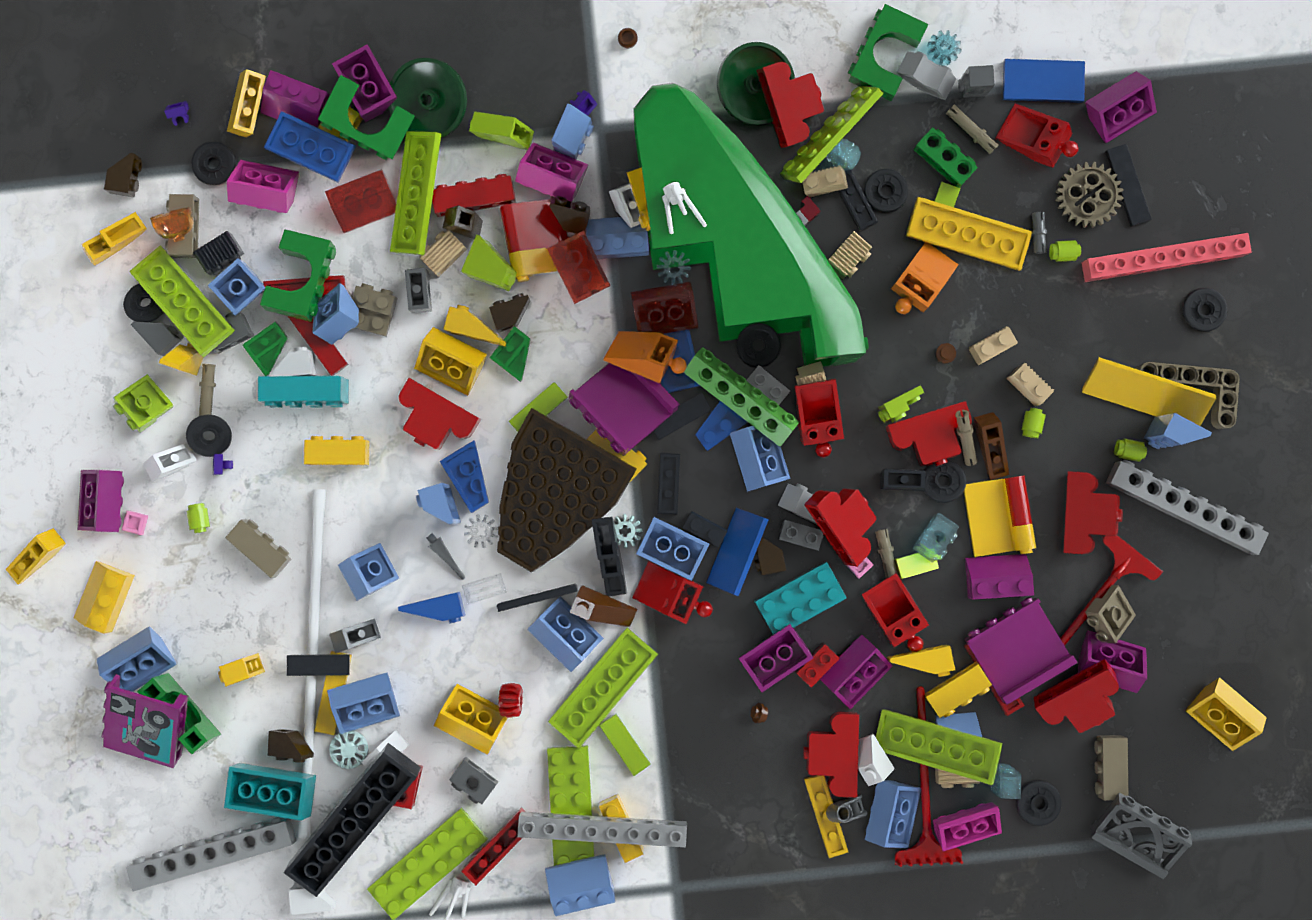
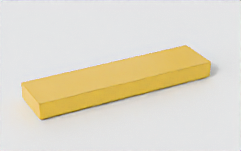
[314,650,352,735]
[804,775,848,858]

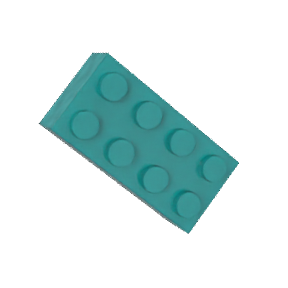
[258,376,349,408]
[754,562,847,635]
[224,763,316,821]

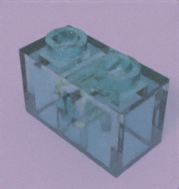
[912,513,959,563]
[991,763,1021,799]

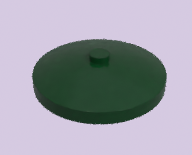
[717,42,795,125]
[389,58,467,138]

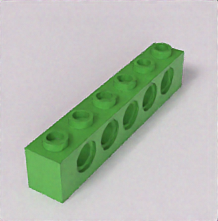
[684,347,799,447]

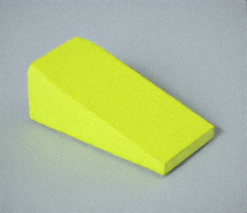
[894,549,939,579]

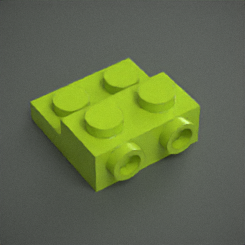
[113,374,173,433]
[878,385,924,423]

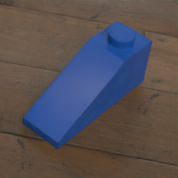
[398,592,465,624]

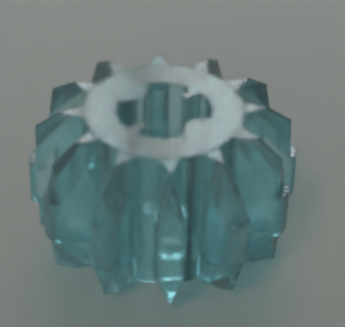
[927,30,961,65]
[826,138,861,171]
[657,250,691,285]

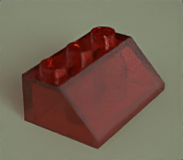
[325,169,397,233]
[546,230,611,304]
[631,282,699,334]

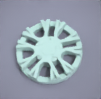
[329,730,368,769]

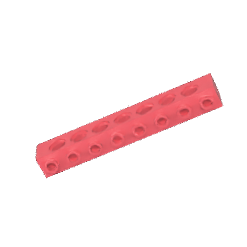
[1082,233,1252,282]

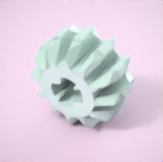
[614,514,642,548]

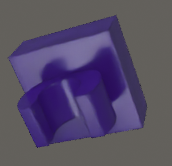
[570,90,597,116]
[164,101,189,126]
[213,454,233,475]

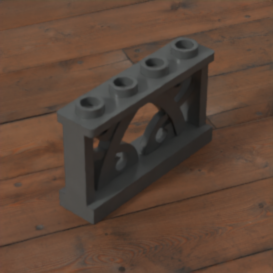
[1091,793,1192,879]

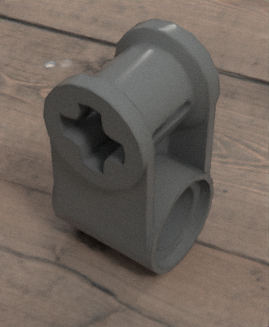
[826,793,867,823]

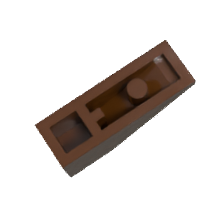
[974,412,1010,480]
[569,585,638,627]

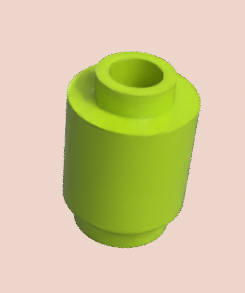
[1049,240,1081,262]
[1021,408,1046,439]
[1114,438,1147,462]
[186,503,210,533]

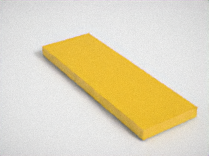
[905,197,1032,271]
[1082,357,1216,426]

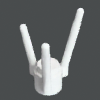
[662,182,707,234]
[429,876,471,920]

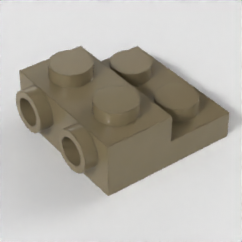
[352,283,398,337]
[1085,585,1136,643]

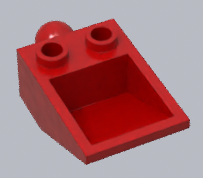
[996,103,1079,168]
[795,379,844,458]
[632,561,713,624]
[861,573,929,652]

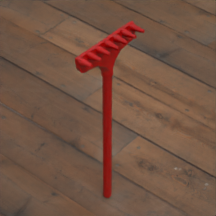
[1060,535,1163,646]
[894,686,963,867]

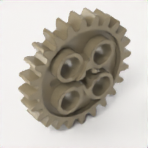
[1056,162,1123,228]

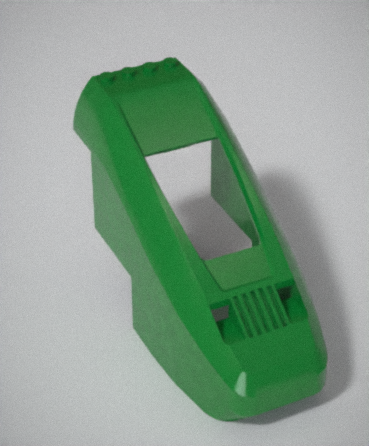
[633,83,869,368]

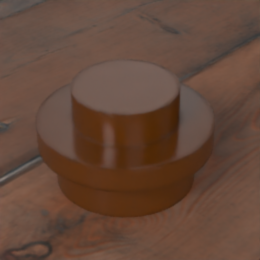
[618,28,638,49]
[936,343,956,364]
[750,703,768,723]

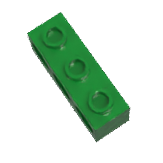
[913,127,978,188]

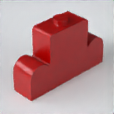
[756,62,824,148]
[399,378,481,450]
[886,401,972,467]
[1064,471,1123,554]
[804,488,876,567]
[1033,659,1119,733]
[803,712,859,798]

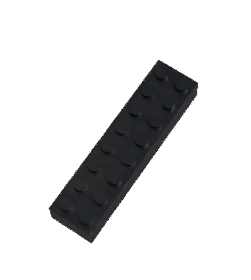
[283,743,421,897]

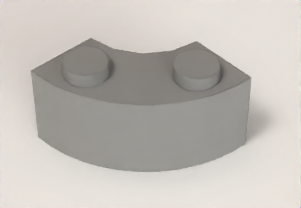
[897,51,956,100]
[778,483,817,524]

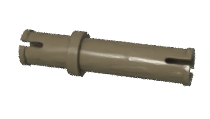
[946,104,999,154]
[199,364,216,416]
[955,410,978,466]
[875,529,898,579]

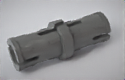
[1032,212,1047,254]

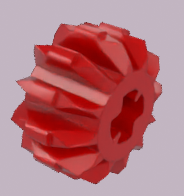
[498,683,523,718]

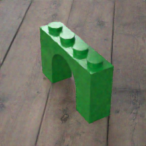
[848,4,929,101]
[318,75,415,161]
[260,229,336,322]
[137,673,221,755]

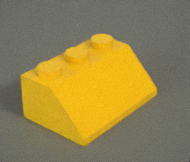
[414,327,487,396]
[73,561,135,634]
[1186,678,1266,751]
[434,684,507,755]

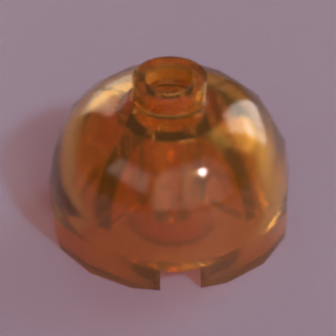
[150,207,194,242]

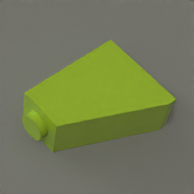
[469,112,534,150]
[461,234,517,291]

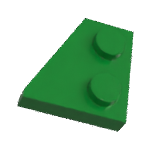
[242,322,288,376]
[489,326,531,382]

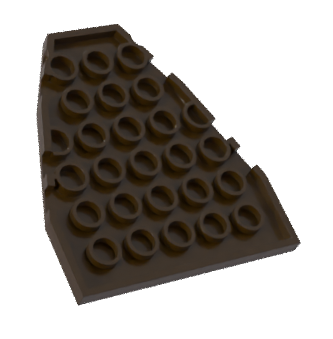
[497,408,637,572]

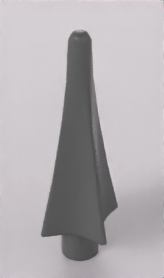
[426,533,465,579]

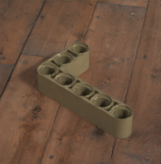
[1135,362,1240,429]

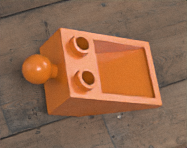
[891,242,959,314]
[603,331,687,383]

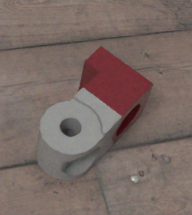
[796,196,821,226]

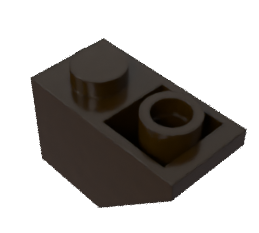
[104,153,142,197]
[550,196,590,236]
[442,206,483,239]
[489,293,530,333]
[754,537,786,575]
[267,729,314,763]

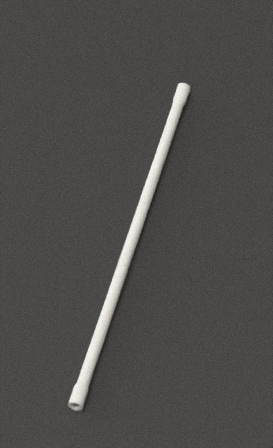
[298,489,326,838]

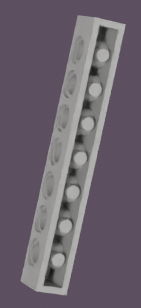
[1105,460,1269,555]
[518,812,687,847]
[126,817,296,891]

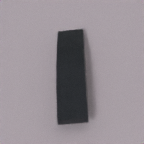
[592,516,627,596]

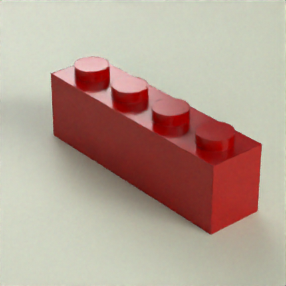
[432,174,516,217]
[461,807,526,886]

